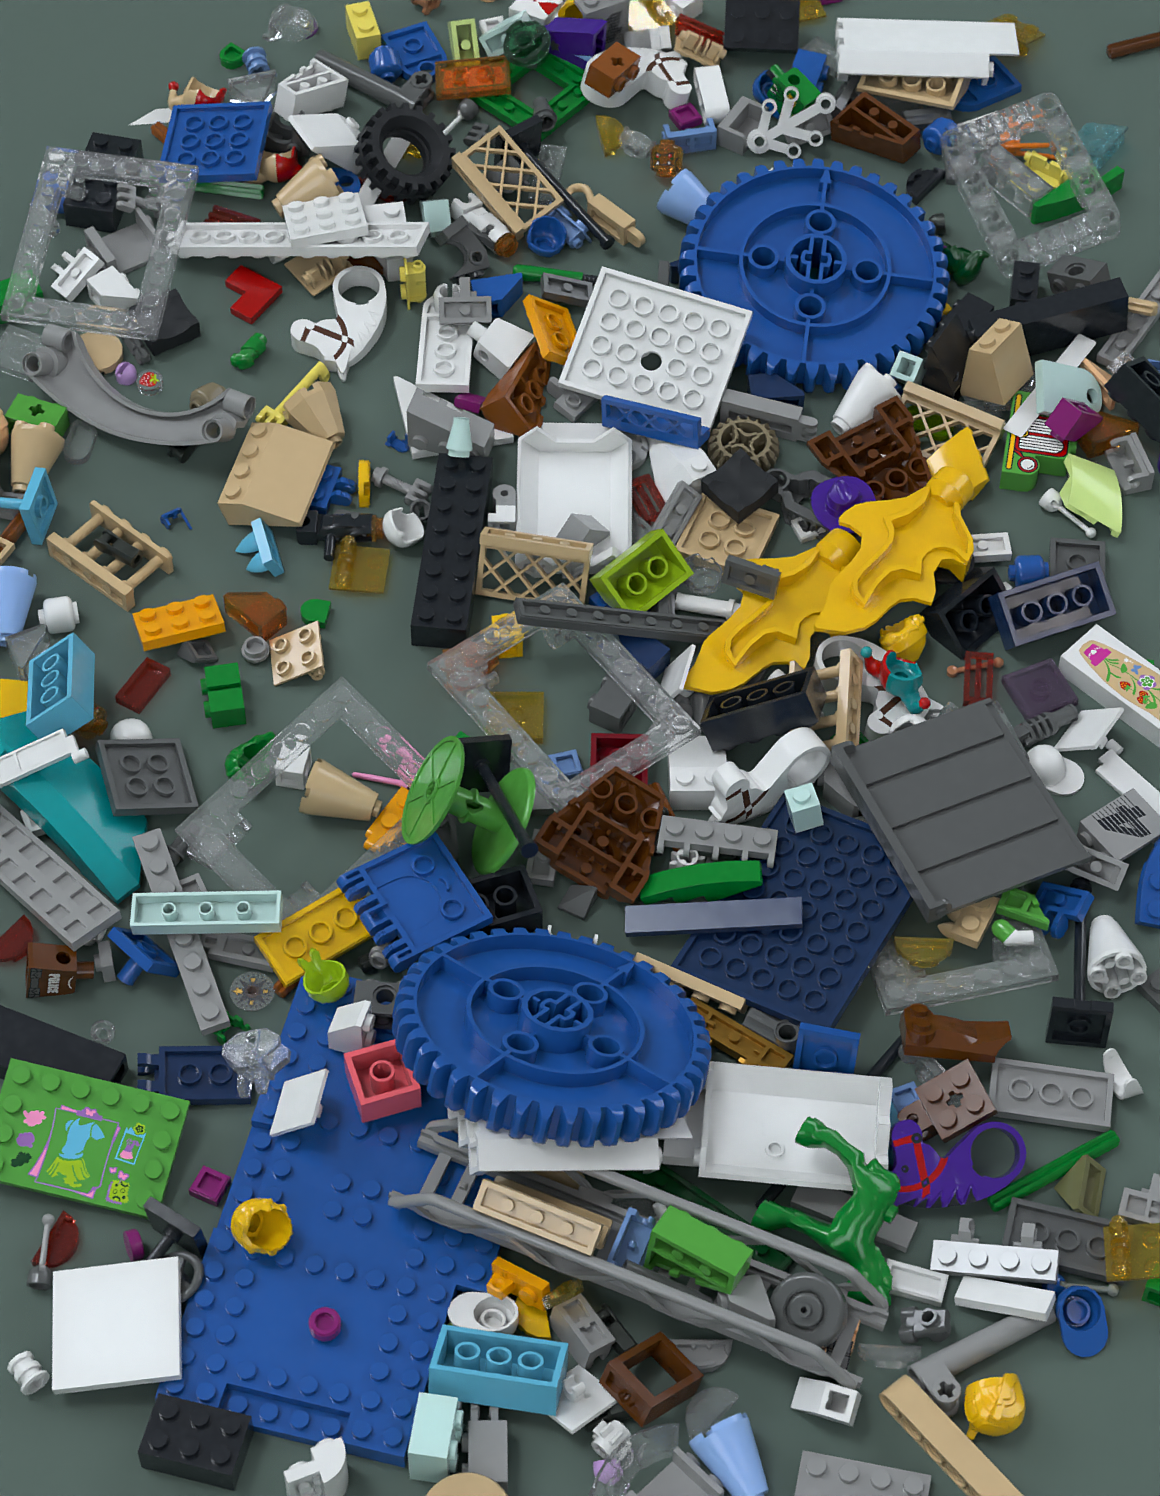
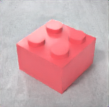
[344,1039,422,1123]

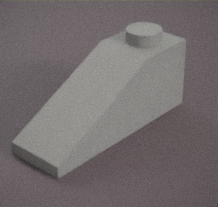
[1065,845,1129,891]

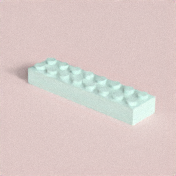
[130,890,283,935]

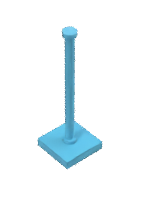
[0,467,58,545]

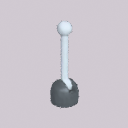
[443,98,479,136]

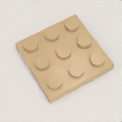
[676,492,780,572]

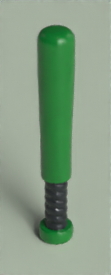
[512,264,598,285]

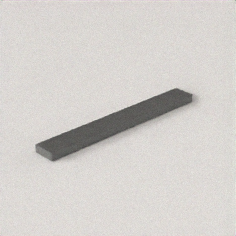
[513,597,726,644]

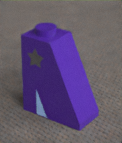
[541,17,607,70]

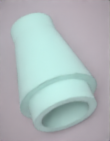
[446,417,473,458]

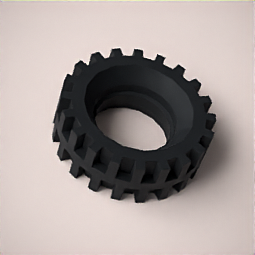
[354,102,456,205]

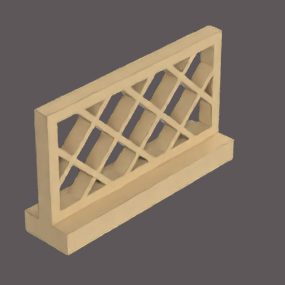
[452,125,564,242]
[900,381,1006,468]
[475,526,594,605]

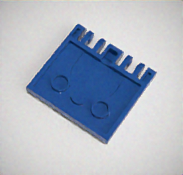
[336,831,493,973]

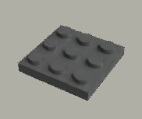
[95,738,199,816]

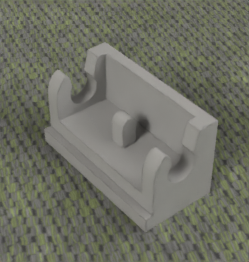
[1104,432,1155,496]
[548,1292,616,1370]

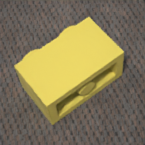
[345,1,381,60]

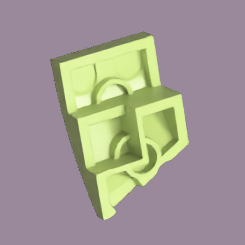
[1059,453,1122,538]

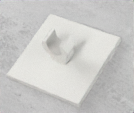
[652,644,696,714]
[1054,707,1124,752]
[270,1069,329,1137]
[548,1365,618,1434]

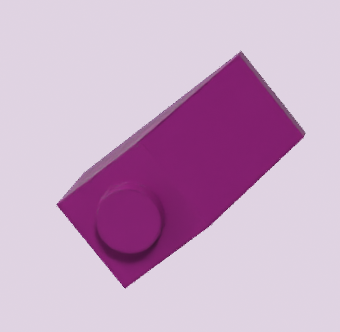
[1045,397,1103,442]

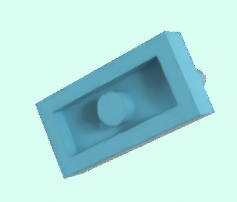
[235,518,284,577]

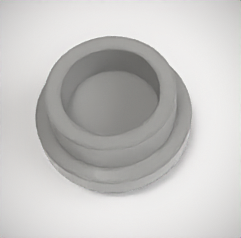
[241,636,270,663]

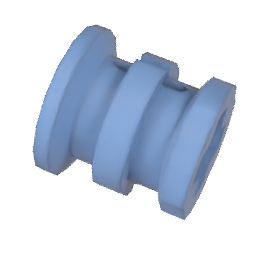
[242,47,270,81]

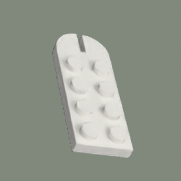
[416,283,473,393]

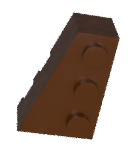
[830,91,921,164]

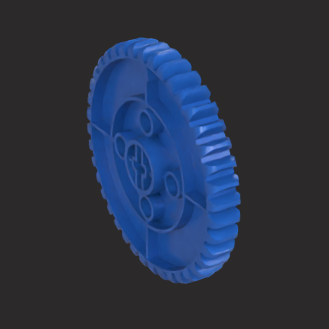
[678,158,950,393]
[392,927,712,1148]

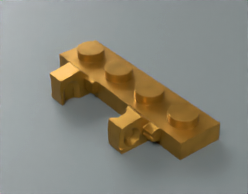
[690,996,794,1068]

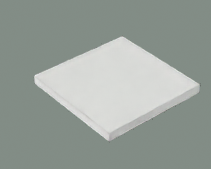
[52,1256,182,1394]

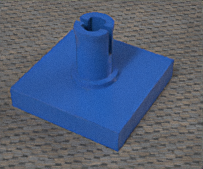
[107,926,180,986]
[793,1022,861,1074]

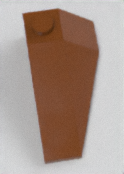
[480,341,551,437]

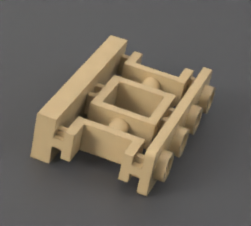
[472,1175,613,1256]

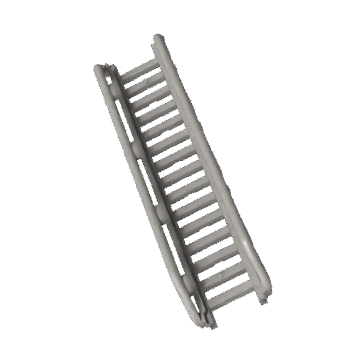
[388,1118,889,1391]

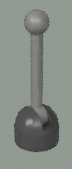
[26,1214,55,1290]

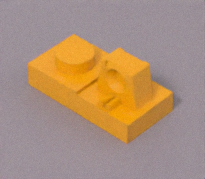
[486,1256,551,1311]

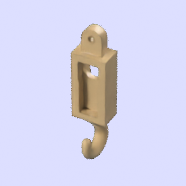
[566,183,646,248]

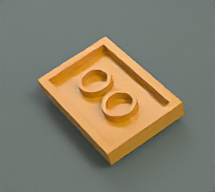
[523,294,577,365]
[132,594,226,651]

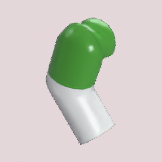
[991,919,1034,946]

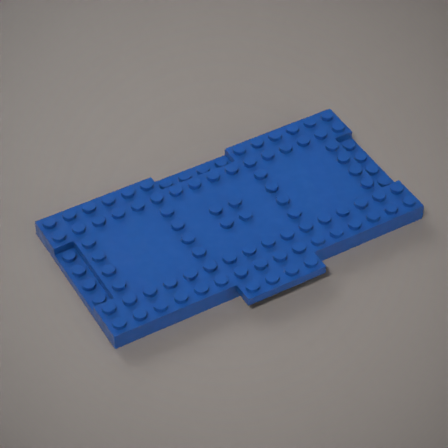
[155,975,502,1468]

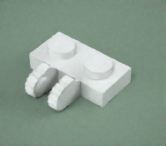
[51,247,105,302]

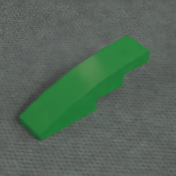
[1030,165,1125,225]
[640,860,763,905]

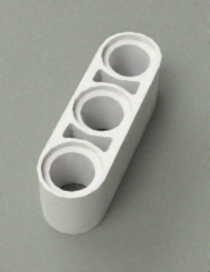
[693,65,730,125]

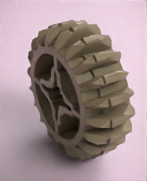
[707,416,780,472]

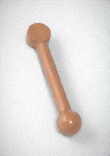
[946,657,1004,678]

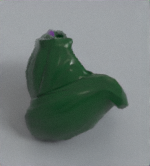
[942,241,990,286]

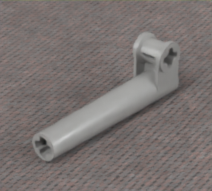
[907,1308,1056,1417]

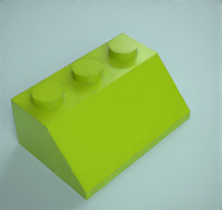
[589,528,694,611]

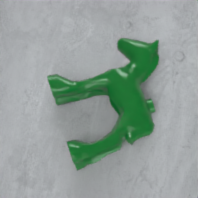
[751,1116,901,1306]

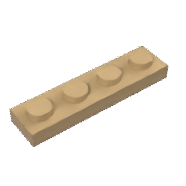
[634,952,748,1016]

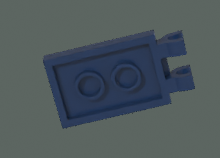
[137,1045,251,1105]

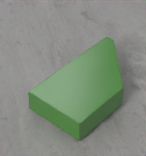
[996,888,1050,931]

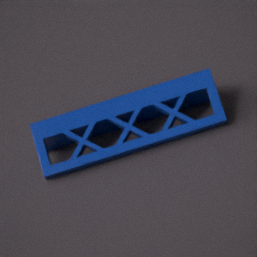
[601,395,710,449]

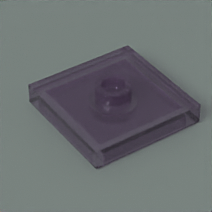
[1001,658,1079,721]

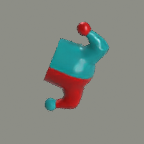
[860,646,931,714]

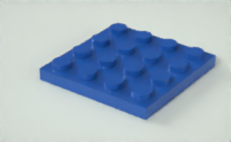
[156,101,273,184]

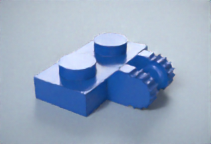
[309,465,358,515]
[1035,881,1095,939]

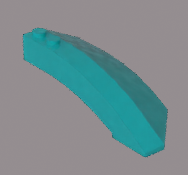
[0,711,148,904]

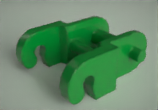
[213,1010,251,1046]

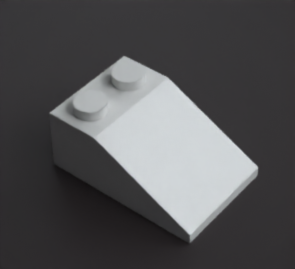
[287,113,363,175]
[667,736,727,810]

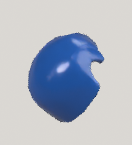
[527,215,567,258]

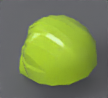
[297,948,349,1003]

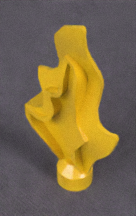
[814,466,974,635]
[683,528,860,695]

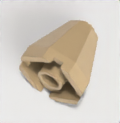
[282,381,345,449]

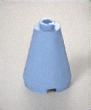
[657,169,710,225]
[0,566,37,647]
[688,1412,769,1496]

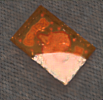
[435,55,511,101]

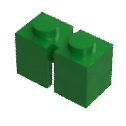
[200,662,247,729]

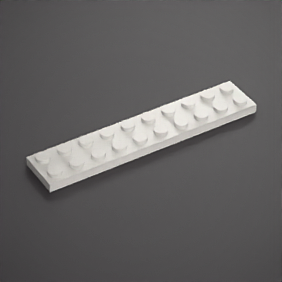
[168,222,430,258]

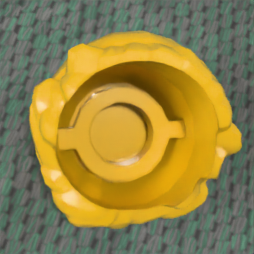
[879,614,927,662]
[231,1198,293,1256]

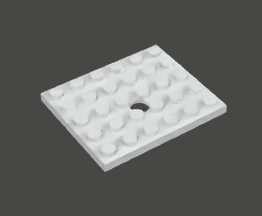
[558,266,753,431]

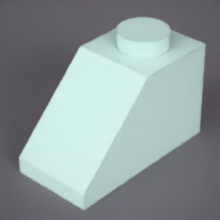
[478,9,537,60]
[419,198,451,237]

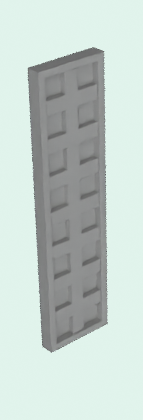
[0,804,122,951]

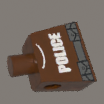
[25,942,94,998]

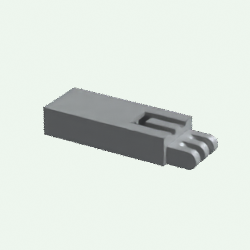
[720,388,818,442]

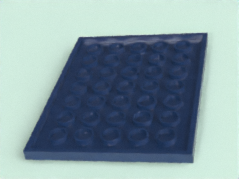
[671,793,913,1028]

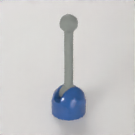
[1042,1274,1119,1297]

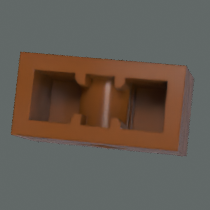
[584,41,641,98]

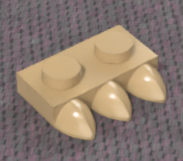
[938,897,1000,949]

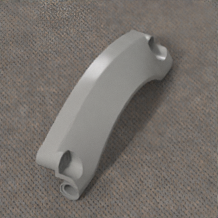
[22,323,256,446]

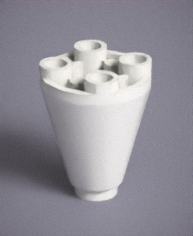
[830,363,901,435]
[1087,915,1147,999]

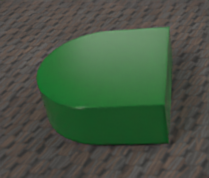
[219,42,245,69]
[300,599,331,629]

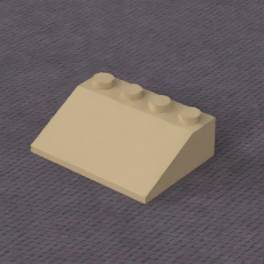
[857,75,971,110]
[217,422,335,527]

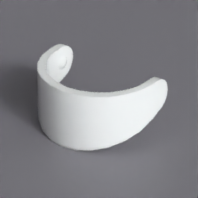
[1103,1048,1143,1100]

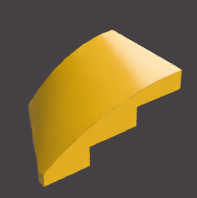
[926,427,990,501]

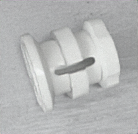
[7,1351,50,1395]

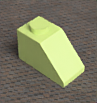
[447,18,481,69]

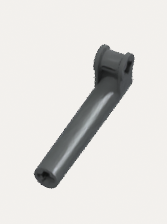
[314,49,434,110]

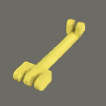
[255,361,330,426]

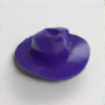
[811,476,876,535]

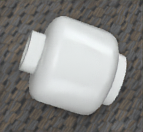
[38,596,80,634]

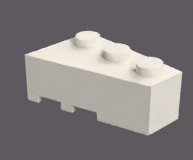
[362,201,413,282]

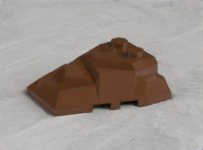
[806,395,932,501]
[533,766,666,904]

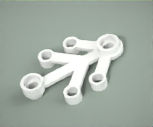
[747,86,836,159]

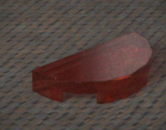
[0,915,34,962]
[31,1211,80,1268]

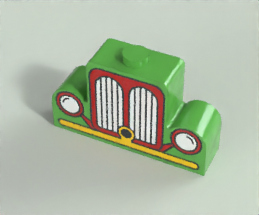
[999,391,1077,492]

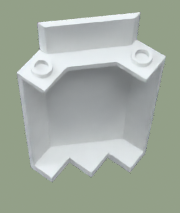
[835,18,1019,85]
[515,423,632,578]
[662,1061,893,1191]
[448,1109,693,1175]

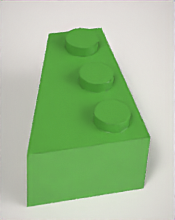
[644,1205,753,1295]

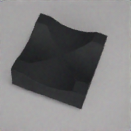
[129,288,201,356]
[701,448,778,524]

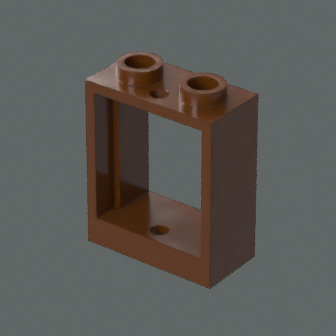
[599,1331,704,1427]

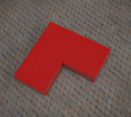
[225,265,283,325]

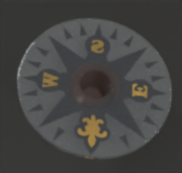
[230,972,275,1011]

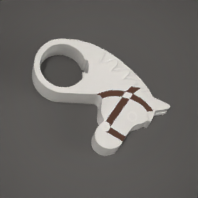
[581,47,692,109]
[290,266,387,382]
[813,635,944,741]
[708,727,831,824]

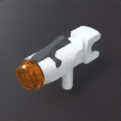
[450,193,518,258]

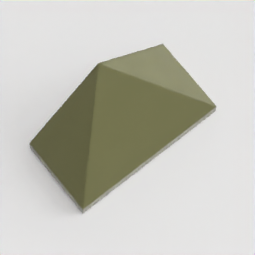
[1054,1155,1106,1217]

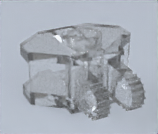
[222,1028,291,1098]

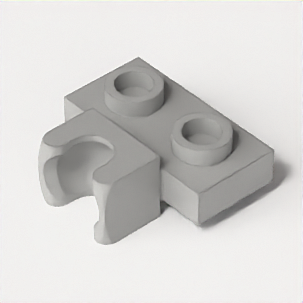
[547,365,599,423]

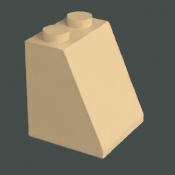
[960,318,1034,405]

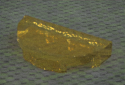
[595,115,625,157]
[894,937,954,968]
[542,1279,585,1310]

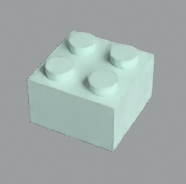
[408,1392,464,1483]

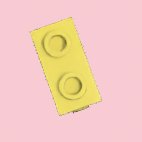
[1018,150,1075,189]
[399,258,427,310]

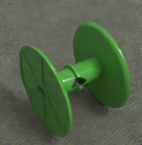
[401,736,536,875]

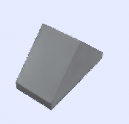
[556,513,610,547]

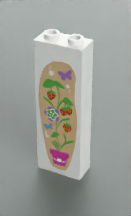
[1057,624,1160,748]

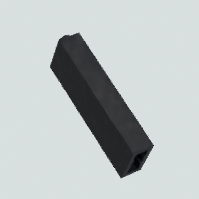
[965,277,1129,356]
[0,1005,129,1084]

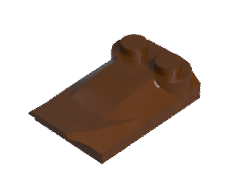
[899,1003,1012,1063]

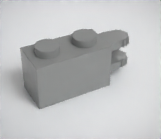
[462,1403,508,1494]

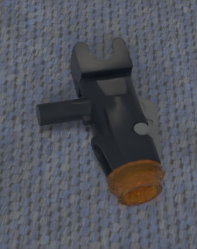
[296,509,385,561]

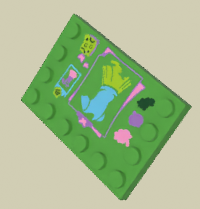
[0,1058,190,1219]

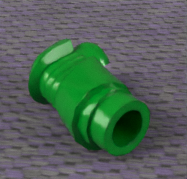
[230,333,267,370]

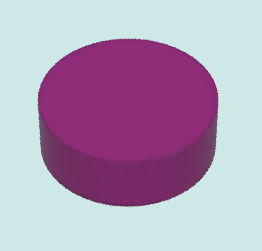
[123,1228,145,1262]
[309,1307,341,1341]

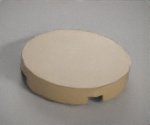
[81,331,123,375]

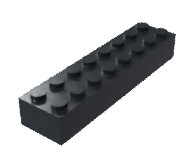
[410,453,493,650]

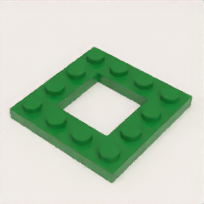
[465,39,590,141]

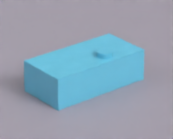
[26,632,95,739]
[428,1324,569,1416]

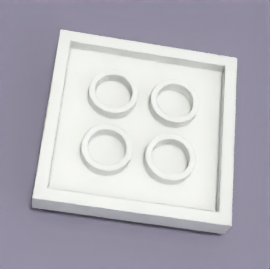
[282,192,369,249]

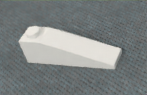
[646,437,716,505]

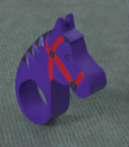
[889,1120,1026,1208]

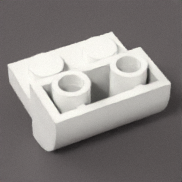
[283,1437,349,1496]

